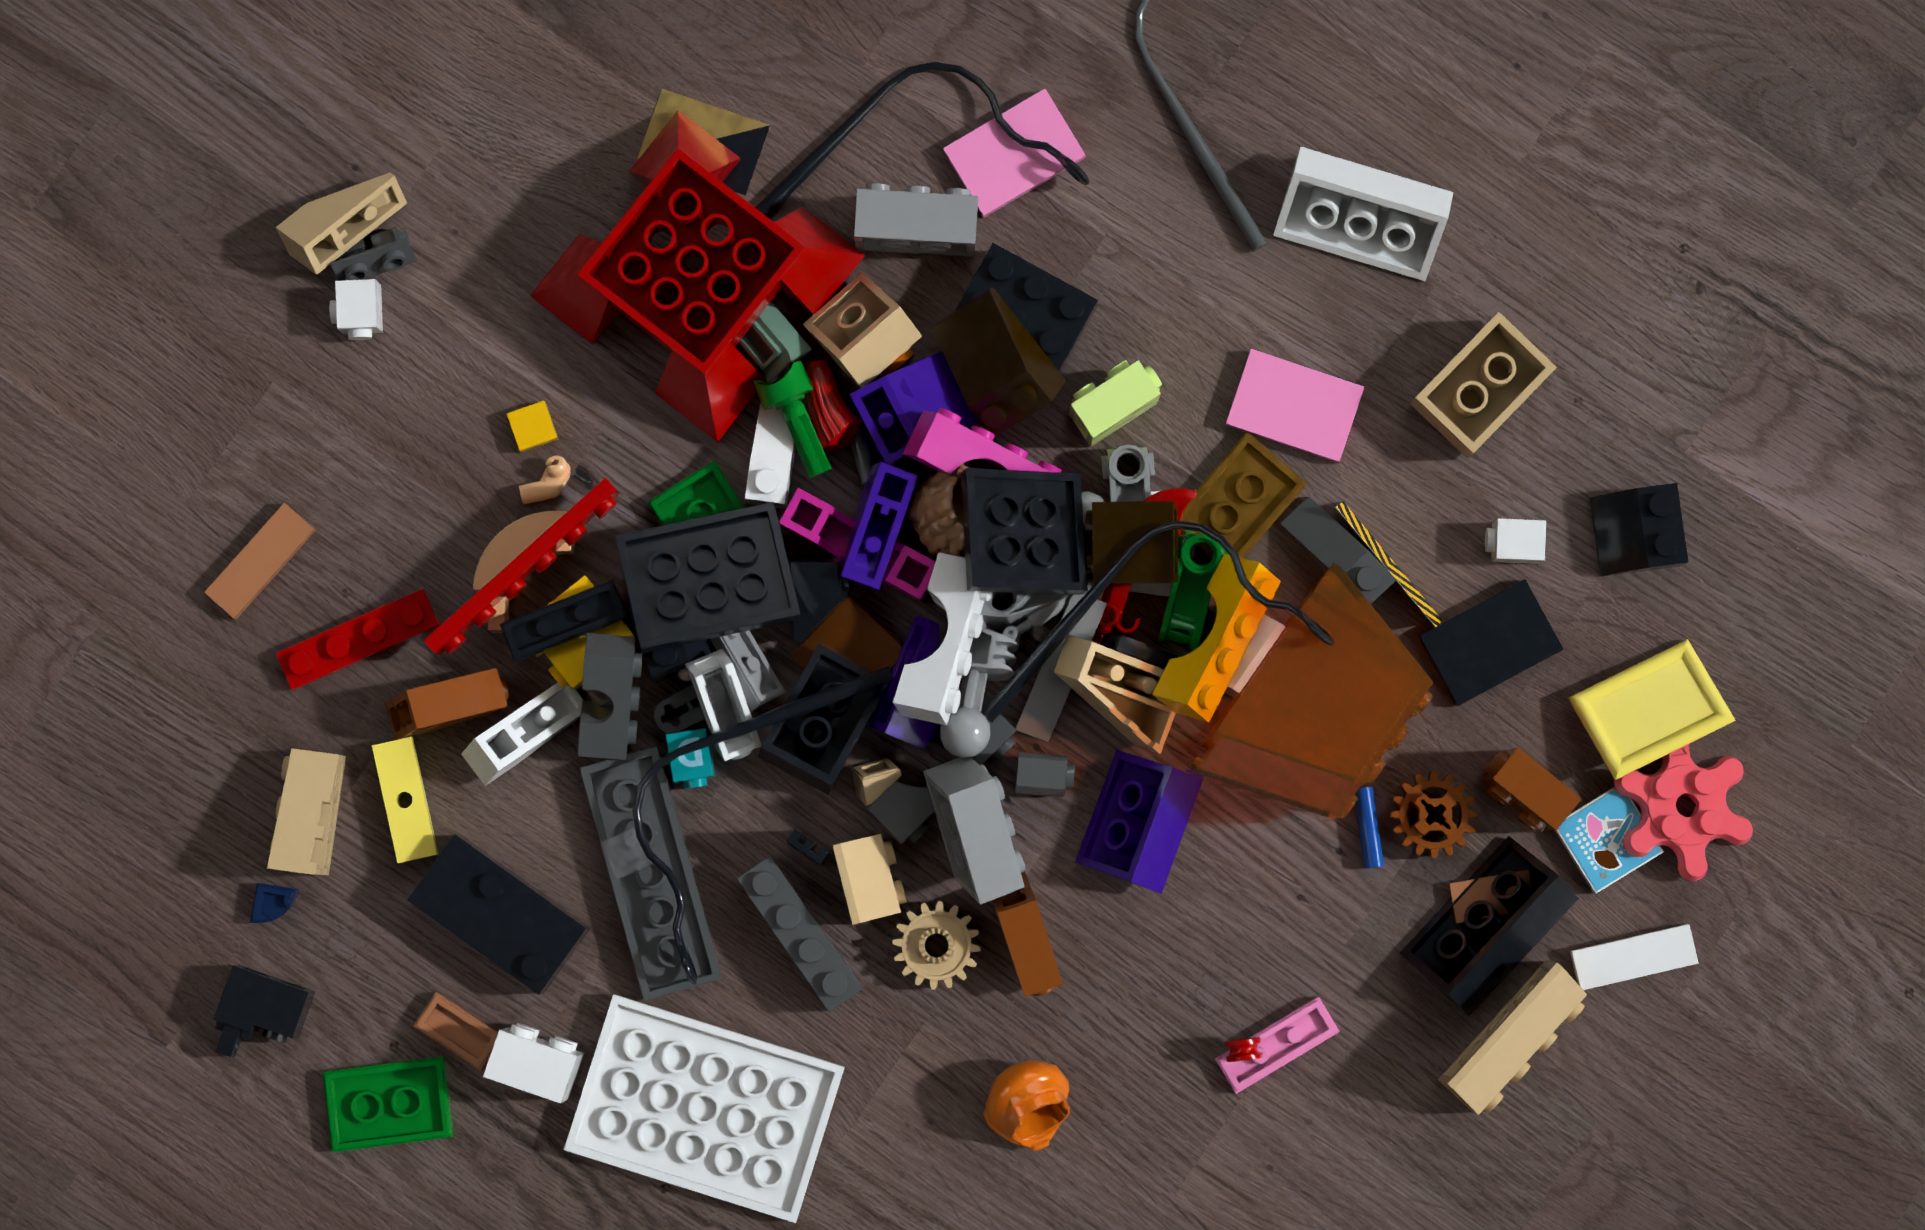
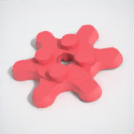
[1614,744,1753,881]

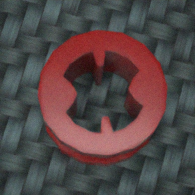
[1224,1037,1263,1062]

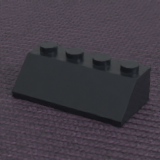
[1400,836,1579,1016]

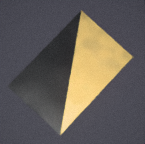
[637,89,770,195]

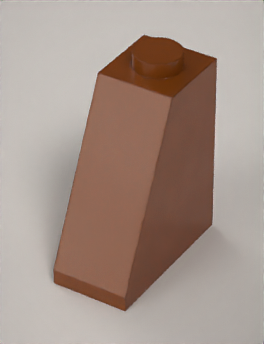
[385,668,509,740]
[992,871,1063,997]

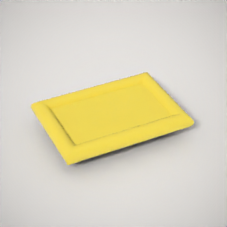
[1568,639,1736,780]

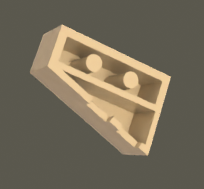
[1054,634,1176,755]
[267,748,346,875]

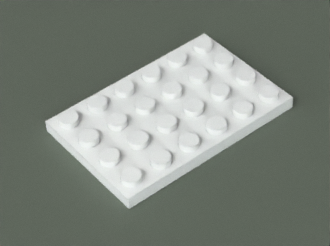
[564,994,845,1223]

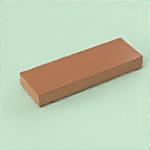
[204,503,316,620]

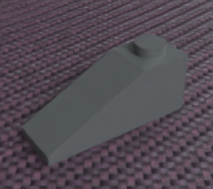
[1280,497,1396,611]

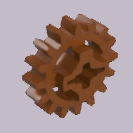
[1389,771,1478,859]

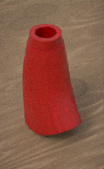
[804,360,861,452]

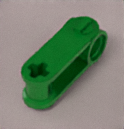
[1158,530,1228,651]

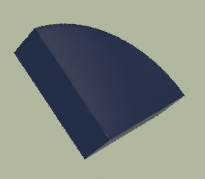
[250,883,299,923]

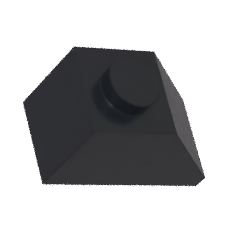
[791,556,854,642]

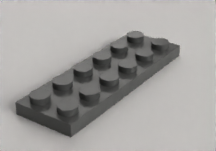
[580,746,723,1001]

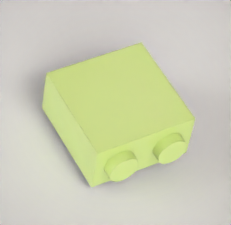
[1069,360,1162,447]

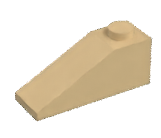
[276,172,407,275]

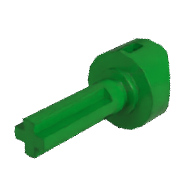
[752,361,832,478]

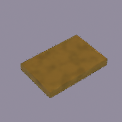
[1181,432,1308,559]

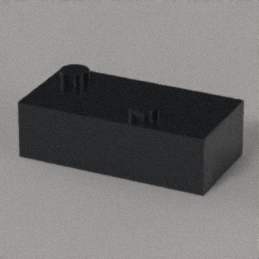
[407,834,591,995]

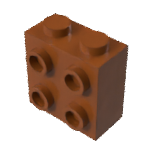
[1482,747,1582,833]

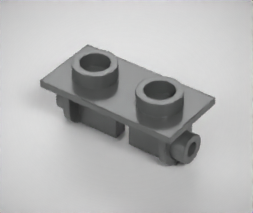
[330,227,417,281]

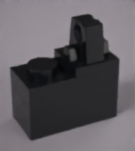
[213,965,316,1057]

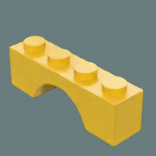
[1152,553,1281,723]

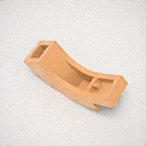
[473,511,575,633]

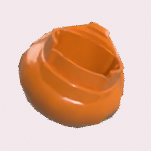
[983,1060,1070,1151]

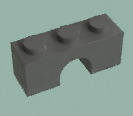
[578,633,643,760]

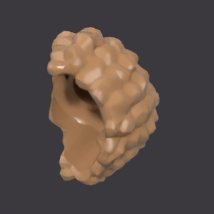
[908,464,969,558]

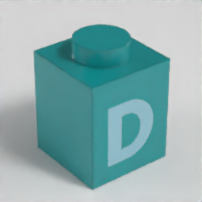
[666,728,716,790]

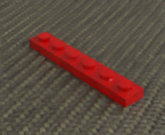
[424,477,620,655]

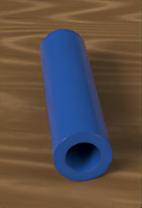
[1353,787,1384,869]

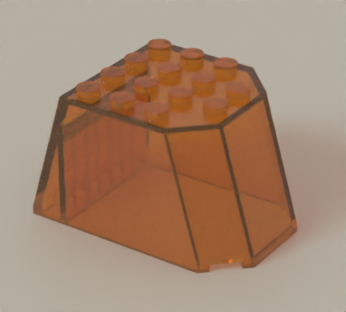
[1184,563,1433,821]

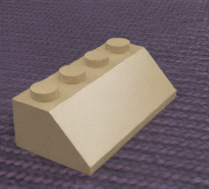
[1438,961,1587,1115]

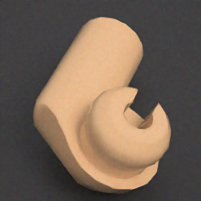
[519,455,570,505]

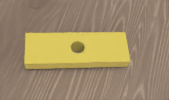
[372,737,439,864]

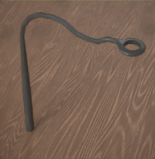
[1135,0,1267,252]

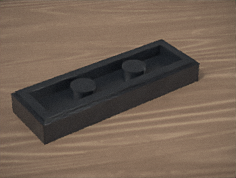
[500,580,628,662]

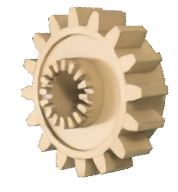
[892,901,981,990]

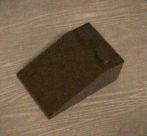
[932,287,1066,438]

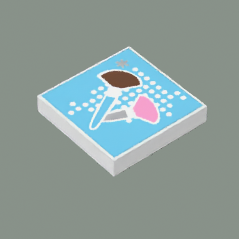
[1555,787,1664,894]

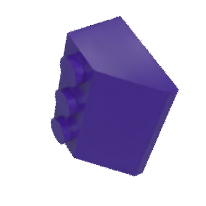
[1075,749,1203,894]

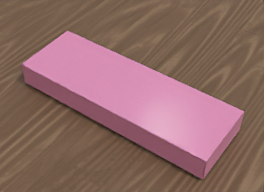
[1214,997,1340,1094]

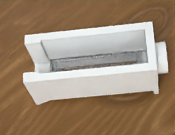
[685,649,762,761]

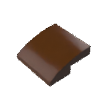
[792,594,903,672]

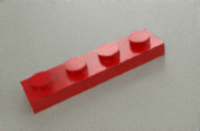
[276,589,440,690]

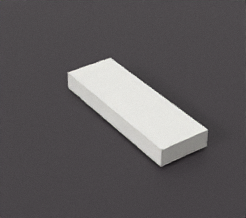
[1570,924,1699,990]

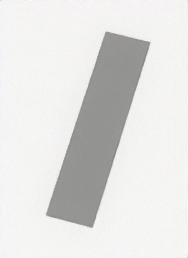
[1015,594,1107,742]

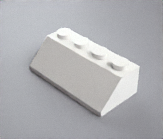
[1273,147,1453,281]

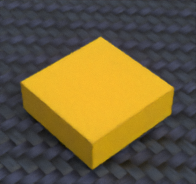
[507,401,558,452]

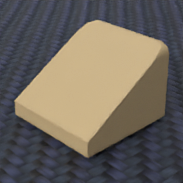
[851,758,901,806]

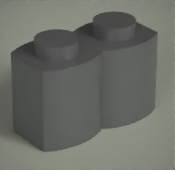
[1015,752,1075,797]

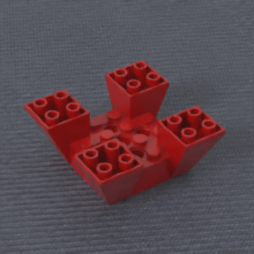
[530,110,865,443]

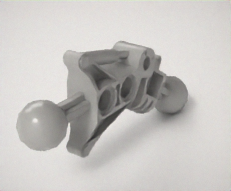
[940,491,1105,758]

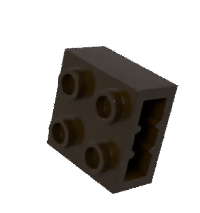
[1085,501,1179,584]

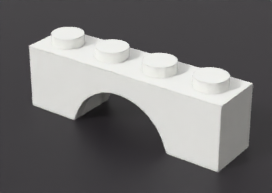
[893,552,993,726]

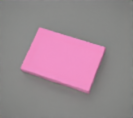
[943,89,1086,218]
[1225,349,1364,463]

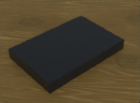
[1418,579,1564,707]

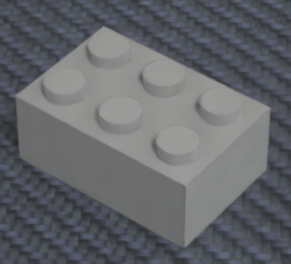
[854,183,978,257]
[923,757,1026,905]

